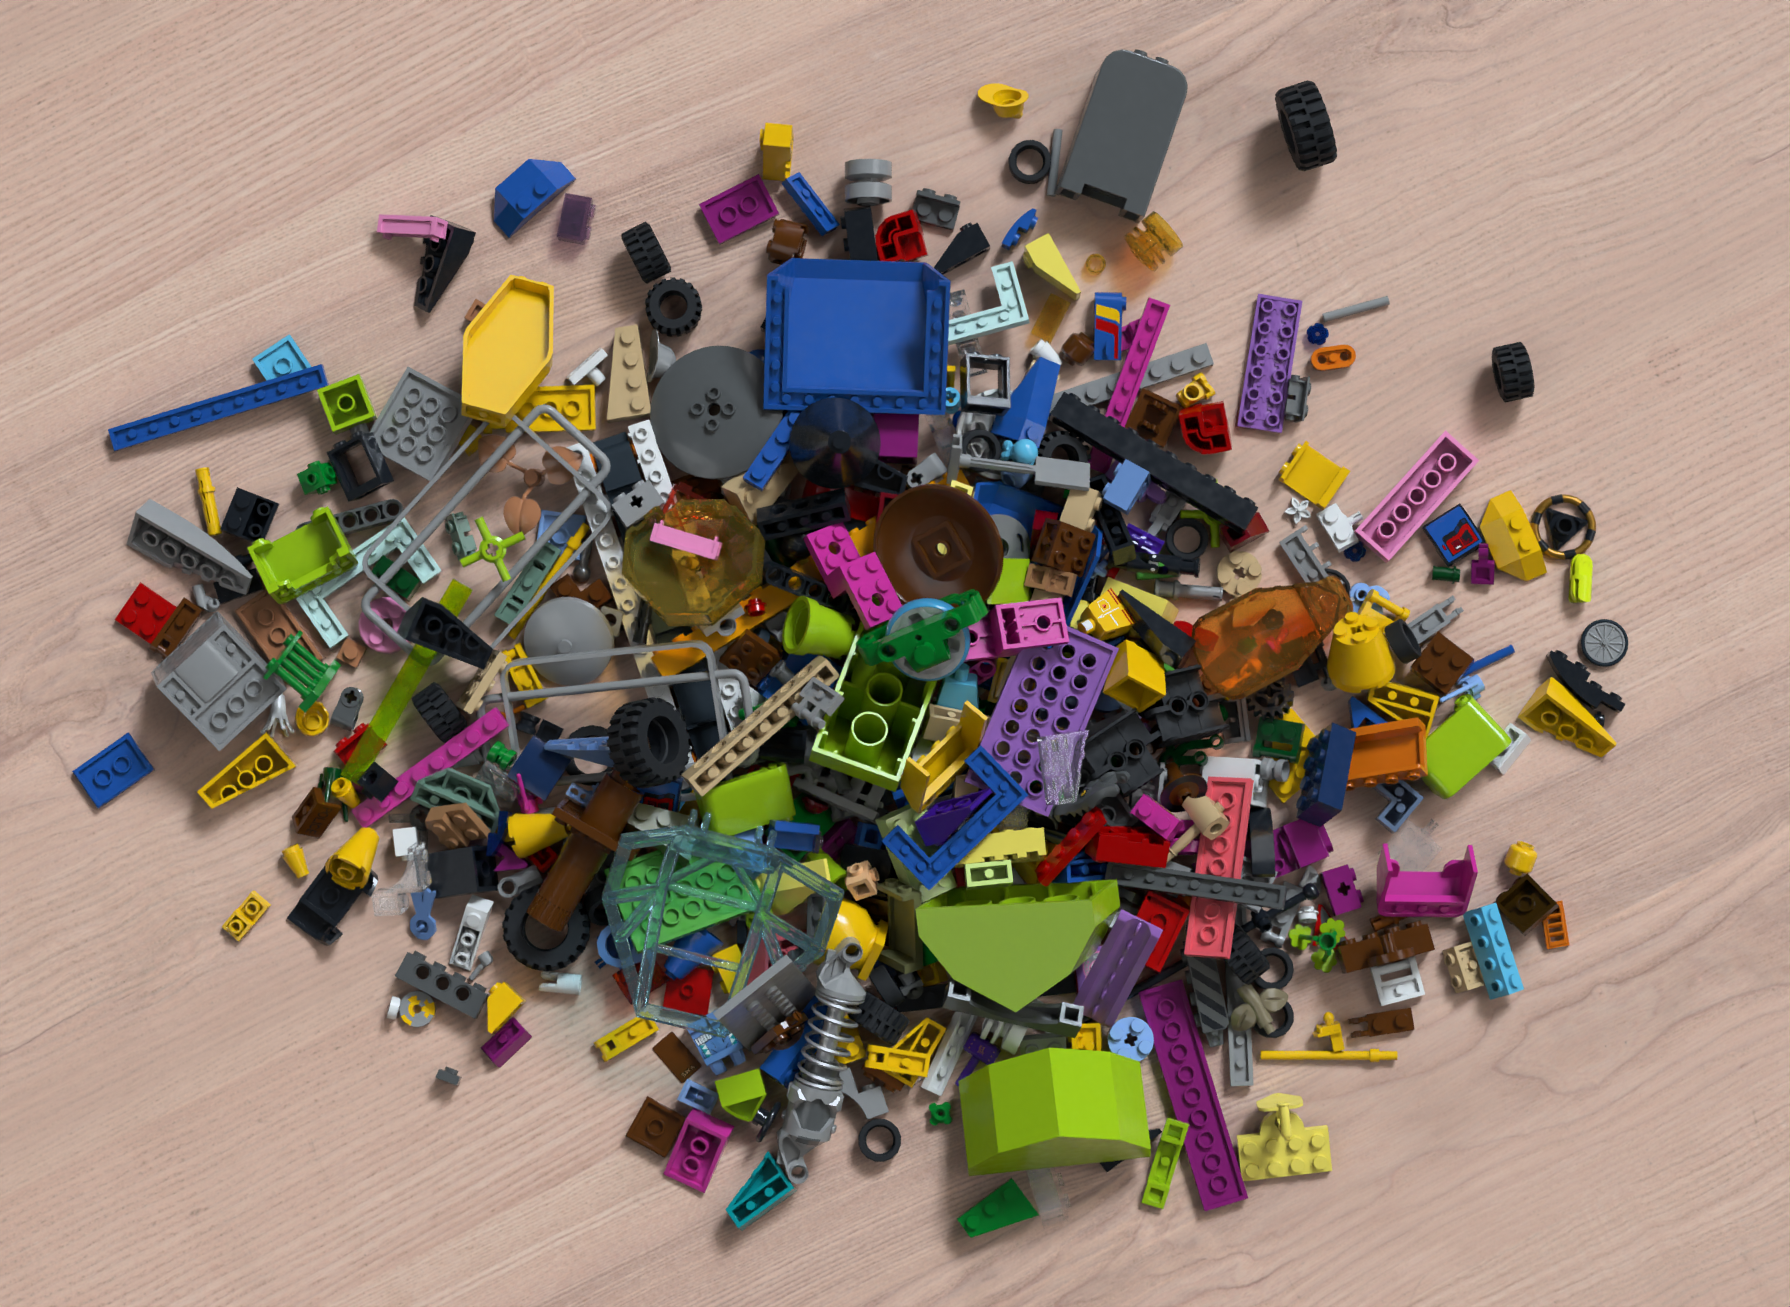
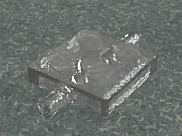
[1378,819,1442,872]

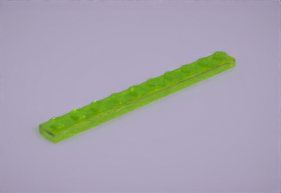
[340,578,473,786]

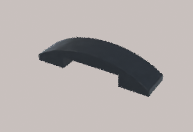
[1248,808,1275,877]

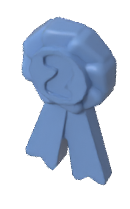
[410,888,437,940]

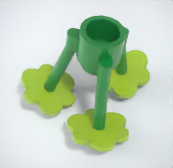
[1288,918,1345,973]

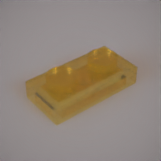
[1031,293,1071,344]

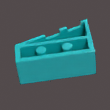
[726,1151,797,1231]

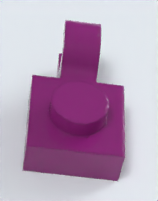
[1471,543,1495,585]

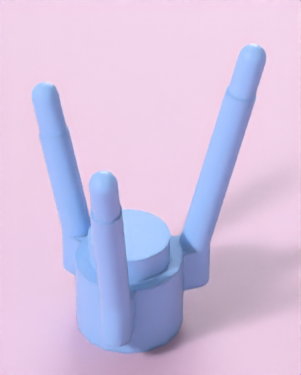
[1439,674,1485,715]

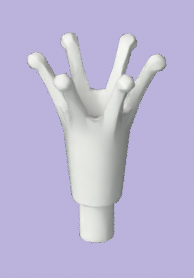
[261,693,295,737]

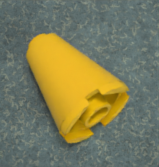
[508,813,572,858]
[325,827,379,890]

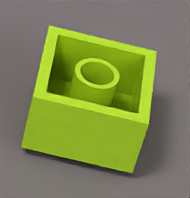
[317,374,377,435]

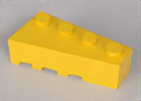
[197,732,297,809]

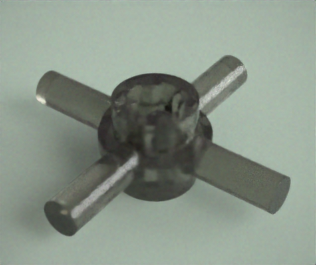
[389,804,430,852]

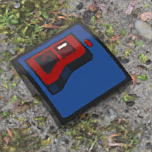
[1422,503,1486,568]

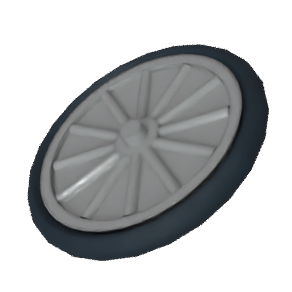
[1581,619,1628,667]

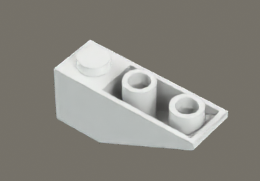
[449,894,494,971]

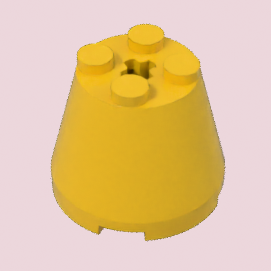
[1327,612,1396,693]

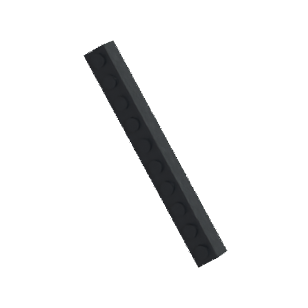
[1049,392,1258,536]

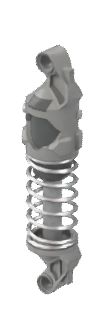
[776,937,866,1184]

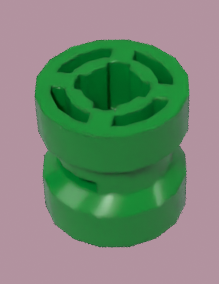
[486,741,518,772]

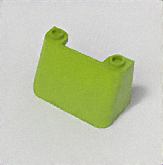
[247,506,358,604]
[1420,693,1512,799]
[693,761,796,844]

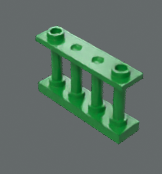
[263,630,341,713]

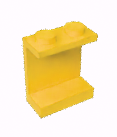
[1278,441,1350,510]

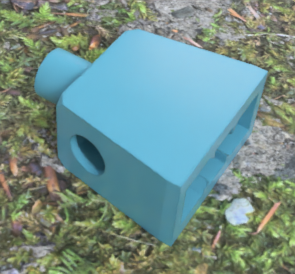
[936,663,979,710]

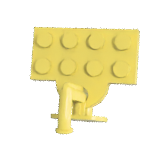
[1236,1093,1332,1181]

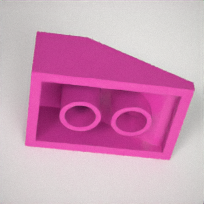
[664,1107,735,1193]

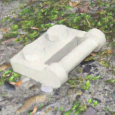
[1370,956,1425,1006]

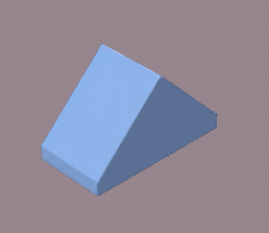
[677,1079,719,1115]

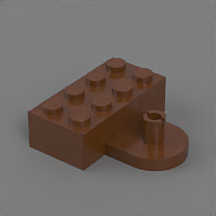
[1336,920,1435,974]

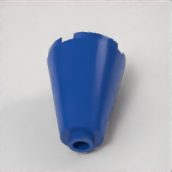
[664,929,724,980]

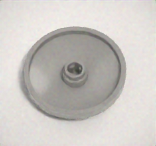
[524,597,614,686]

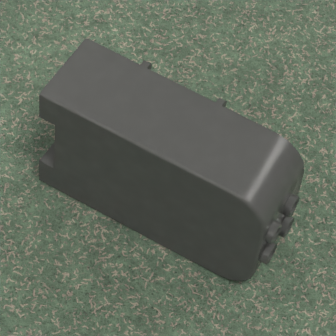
[1054,49,1188,224]

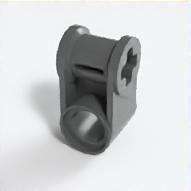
[330,687,364,732]

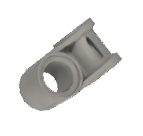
[906,453,947,489]

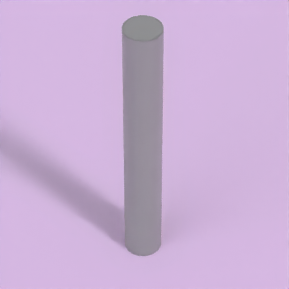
[1047,129,1062,197]
[1322,296,1390,322]

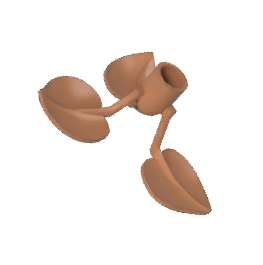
[478,435,583,535]

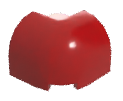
[875,209,929,262]
[1179,401,1232,454]

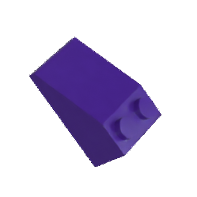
[915,788,992,847]

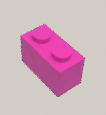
[1130,794,1185,841]

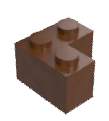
[550,573,614,610]

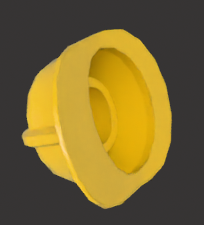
[978,83,1029,119]

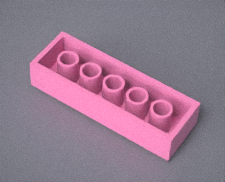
[1354,430,1479,563]

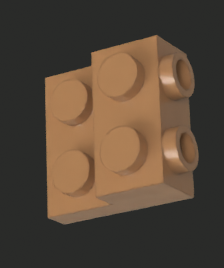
[425,802,491,850]

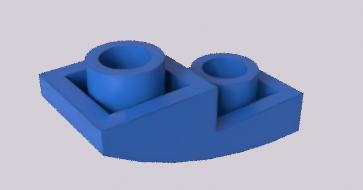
[1001,208,1038,250]

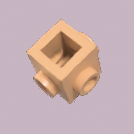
[845,860,879,901]

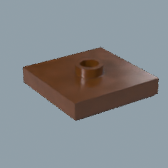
[625,1096,686,1158]

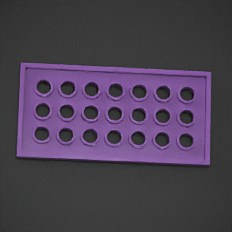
[964,618,1119,817]

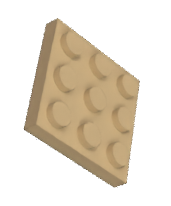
[455,649,508,714]

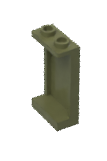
[877,878,923,974]

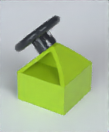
[715,1068,781,1142]

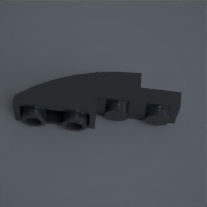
[1546,650,1625,713]

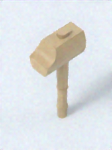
[1159,796,1230,868]

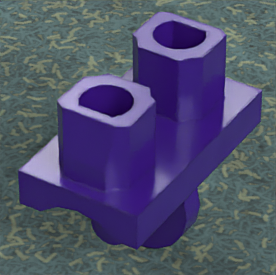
[1127,523,1165,554]

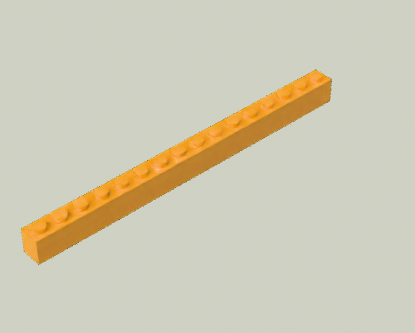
[650,469,971,676]

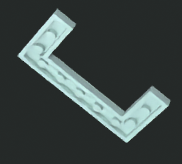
[948,261,1030,346]
[295,517,442,649]

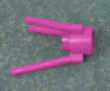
[511,773,543,814]

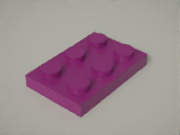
[699,174,779,245]

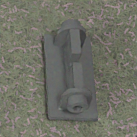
[1283,375,1311,423]

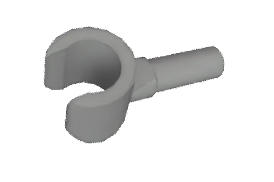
[469,951,493,981]

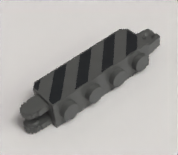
[1180,925,1229,1047]

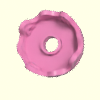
[359,597,412,654]

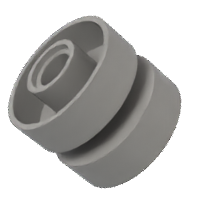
[845,159,892,206]

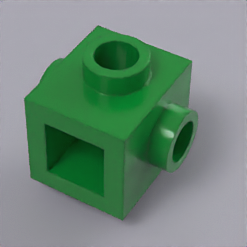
[297,461,337,495]

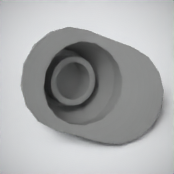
[647,329,676,383]

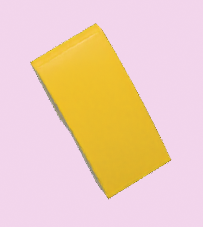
[222,890,271,942]

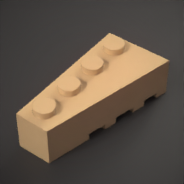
[607,325,651,423]

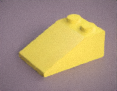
[1022,233,1081,301]

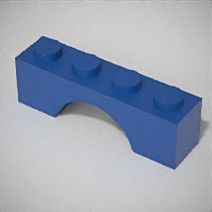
[760,995,828,1089]

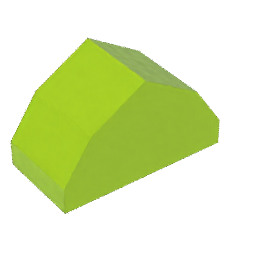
[809,596,938,792]
[915,879,1120,1012]
[958,1048,1151,1176]

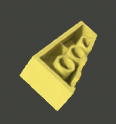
[953,827,1046,868]

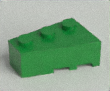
[957,1177,1039,1238]

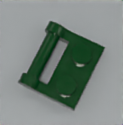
[1253,716,1305,764]

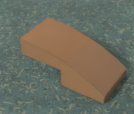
[1024,563,1077,597]

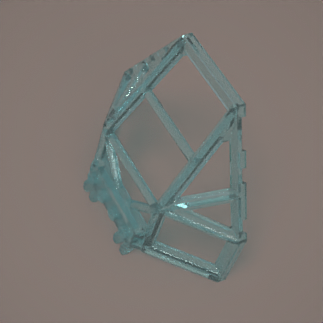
[602,809,844,1039]

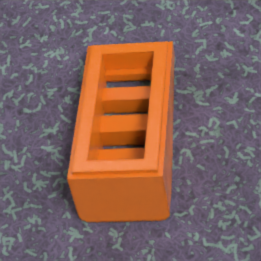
[1541,901,1569,949]

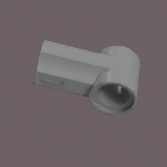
[498,865,544,898]

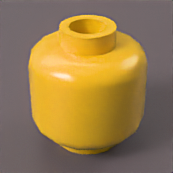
[1504,841,1537,876]

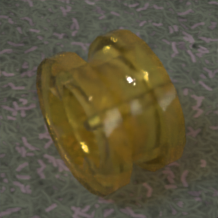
[1085,254,1106,275]

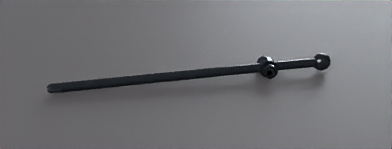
[1082,883,1320,1024]

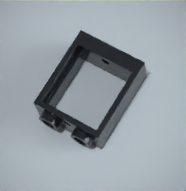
[960,351,1011,416]
[327,431,394,502]

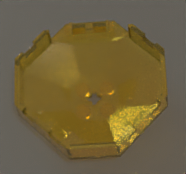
[622,499,765,626]

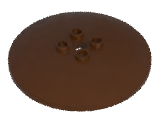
[873,484,1004,608]

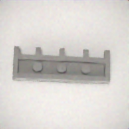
[1279,525,1355,618]

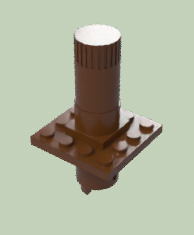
[526,767,644,932]

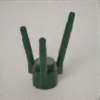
[317,767,349,822]

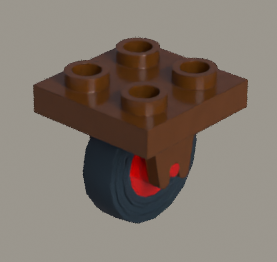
[719,627,783,686]

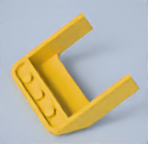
[900,700,988,814]

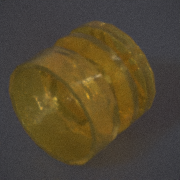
[1124,211,1183,272]

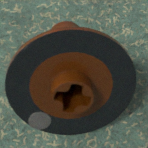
[1160,762,1208,813]

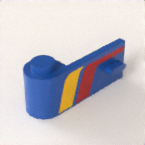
[1094,292,1126,360]

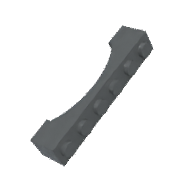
[942,977,1084,1038]

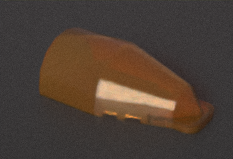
[1191,576,1353,700]

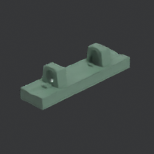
[494,542,562,627]

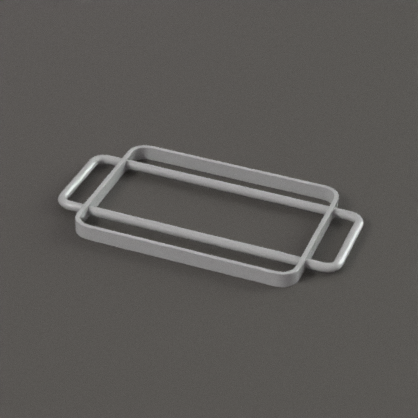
[361,404,612,666]
[476,640,759,814]

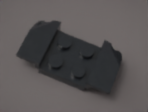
[287,866,378,946]

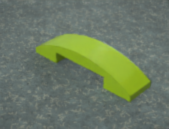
[1141,1118,1189,1209]

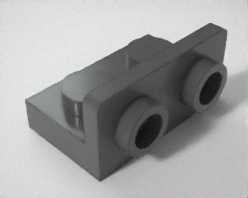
[913,188,961,231]

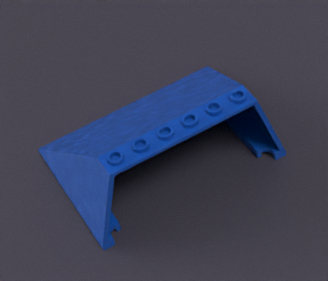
[763,258,951,415]

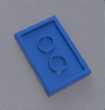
[72,733,155,809]

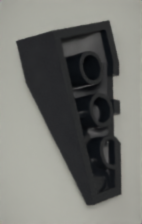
[397,597,493,670]

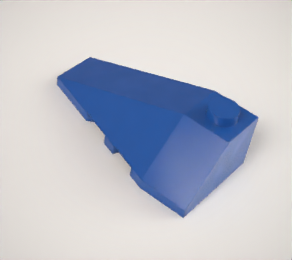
[990,357,1060,448]

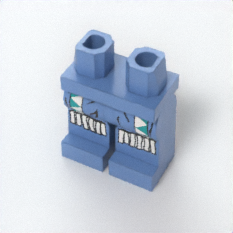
[685,1010,746,1076]

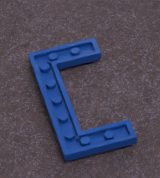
[881,745,1028,890]

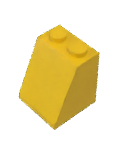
[1103,639,1166,713]

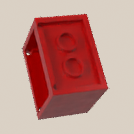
[1136,891,1190,973]

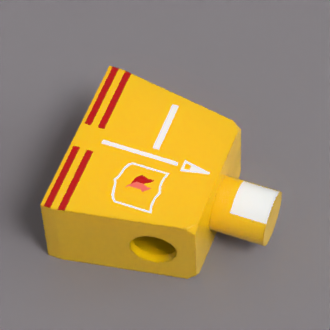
[1077,588,1136,641]

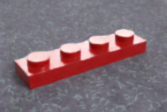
[1035,806,1107,887]

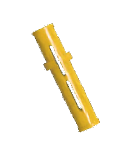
[195,467,222,536]

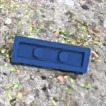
[781,172,840,236]

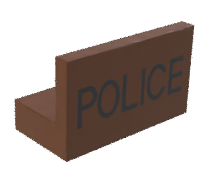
[292,787,341,838]

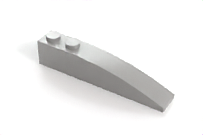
[127,499,253,595]

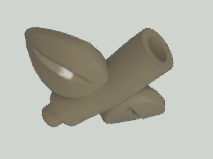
[1231,984,1288,1035]

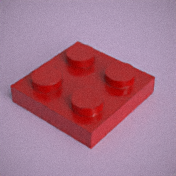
[115,582,177,644]

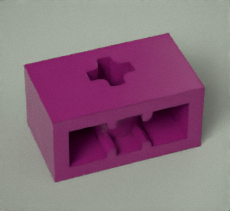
[1320,864,1364,916]

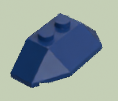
[494,159,576,238]

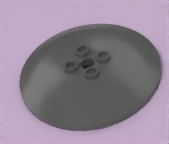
[650,346,784,480]

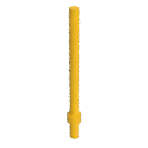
[508,522,590,639]
[1260,1049,1398,1062]

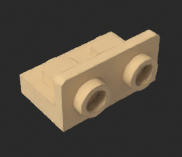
[1442,941,1485,993]

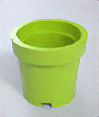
[782,596,855,659]

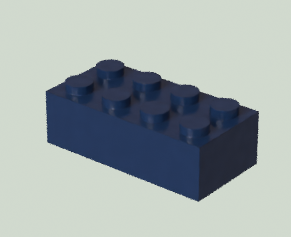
[1296,722,1356,827]

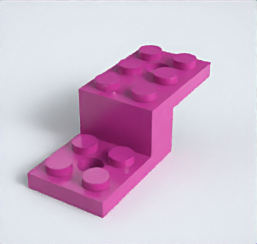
[803,522,902,630]
[964,598,1069,662]

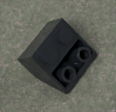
[220,487,279,542]

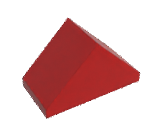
[528,846,559,874]

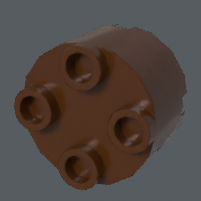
[766,219,809,265]

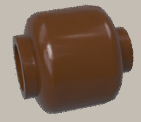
[1061,332,1094,366]

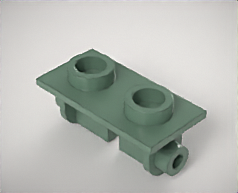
[445,512,477,561]

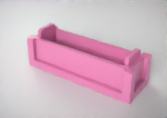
[377,214,448,242]
[650,520,723,561]

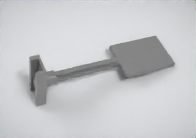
[946,434,1090,491]

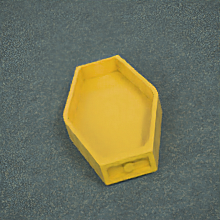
[461,275,554,427]

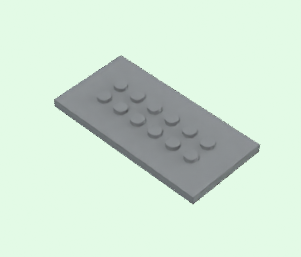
[713,954,816,1052]

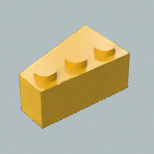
[759,123,794,181]
[1366,681,1439,738]
[877,1017,947,1088]

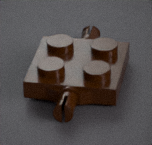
[750,1011,809,1055]

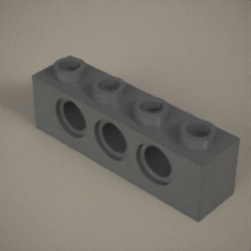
[395,951,489,1019]

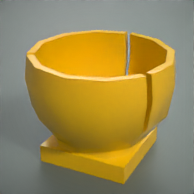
[813,898,888,981]

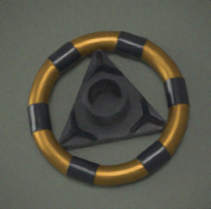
[1530,494,1596,560]

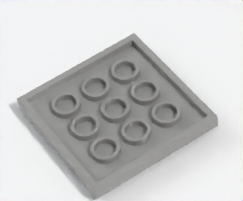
[370,367,473,481]

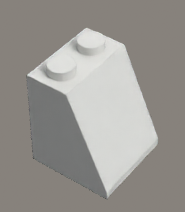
[1200,756,1269,808]

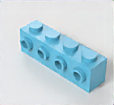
[1463,903,1524,1000]

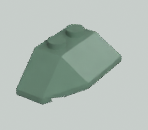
[410,767,502,836]

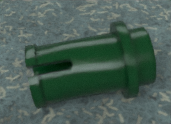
[1432,566,1460,584]

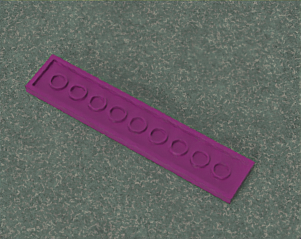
[1138,979,1248,1211]

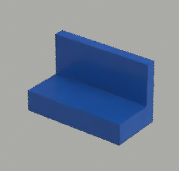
[767,820,820,851]

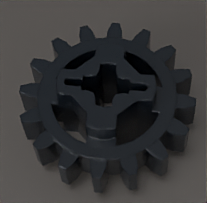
[1245,673,1294,721]

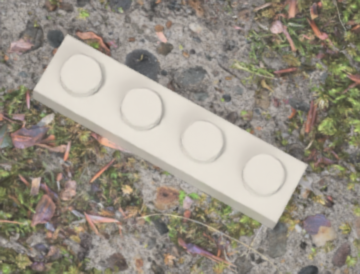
[921,1011,978,1096]

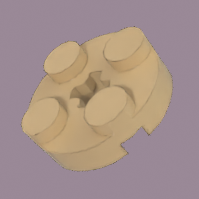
[1216,551,1262,596]

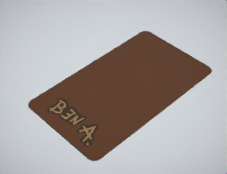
[653,1032,702,1083]

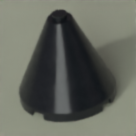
[789,398,881,489]

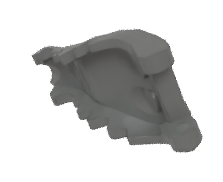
[1053,771,1130,822]

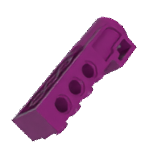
[1191,819,1334,879]

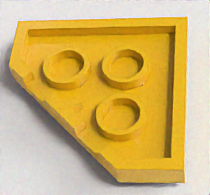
[1268,708,1315,803]

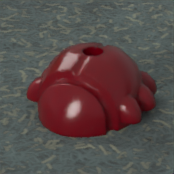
[802,796,829,814]

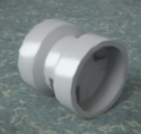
[1260,758,1290,782]

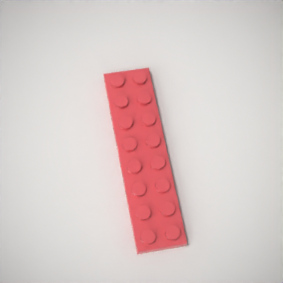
[1184,776,1254,959]

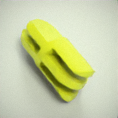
[1568,554,1593,603]

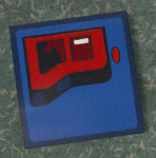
[635,778,683,813]

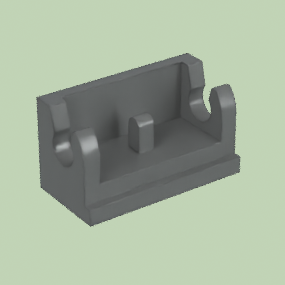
[1219,695,1251,744]

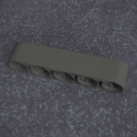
[296,499,404,535]

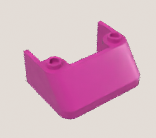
[1376,843,1478,917]

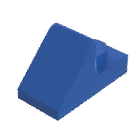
[1348,696,1387,728]

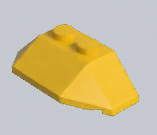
[1479,490,1547,582]

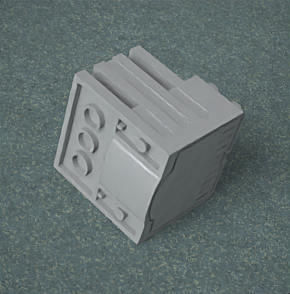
[151,611,287,751]

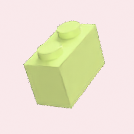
[964,860,1013,891]

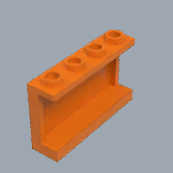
[1346,717,1428,791]

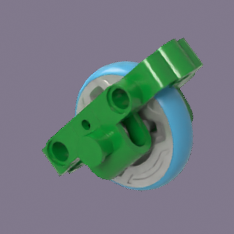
[855,589,988,681]

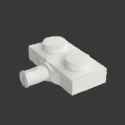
[1316,503,1364,553]

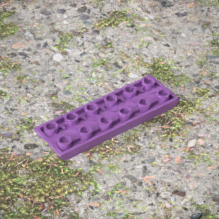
[1237,294,1302,433]
[1073,909,1163,1028]

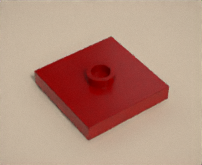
[663,968,714,1015]

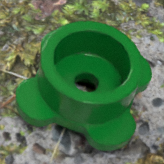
[929,1102,952,1126]

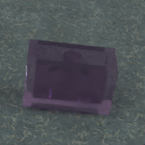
[557,193,596,245]

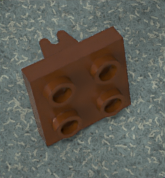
[1125,388,1183,448]

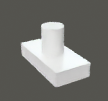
[566,347,608,386]

